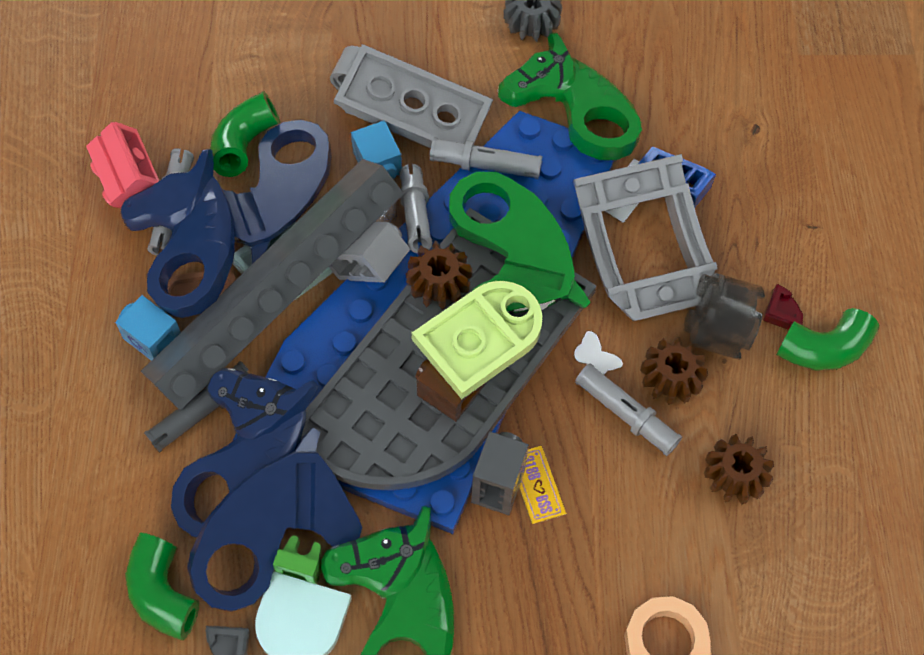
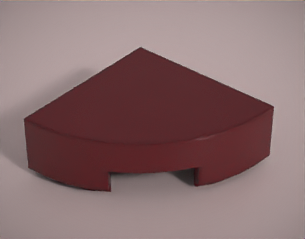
[763,284,803,330]

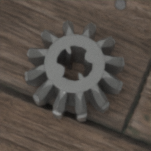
[503,0,562,42]

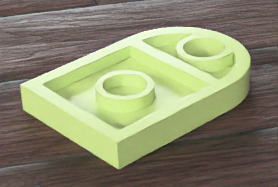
[412,281,542,399]

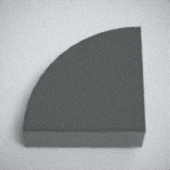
[206,626,250,655]

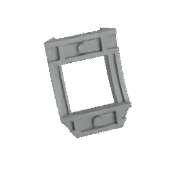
[573,154,718,321]

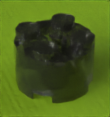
[683,273,765,360]

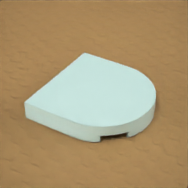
[255,571,352,655]

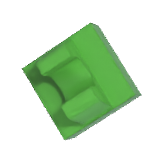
[273,536,322,584]

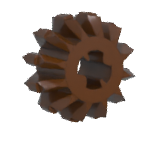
[406,241,473,310]
[640,337,708,405]
[704,434,774,505]

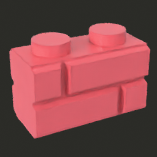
[86,122,159,208]

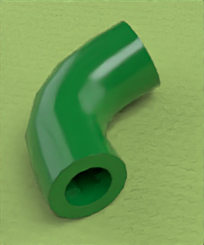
[210,91,280,177]
[776,308,880,371]
[125,532,199,640]

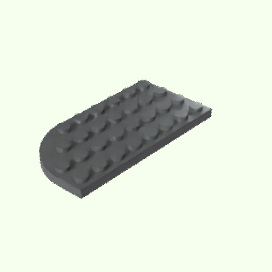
[301,208,596,490]

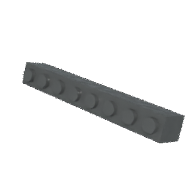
[141,159,404,410]

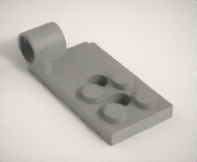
[330,44,493,148]

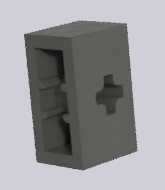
[471,431,529,515]

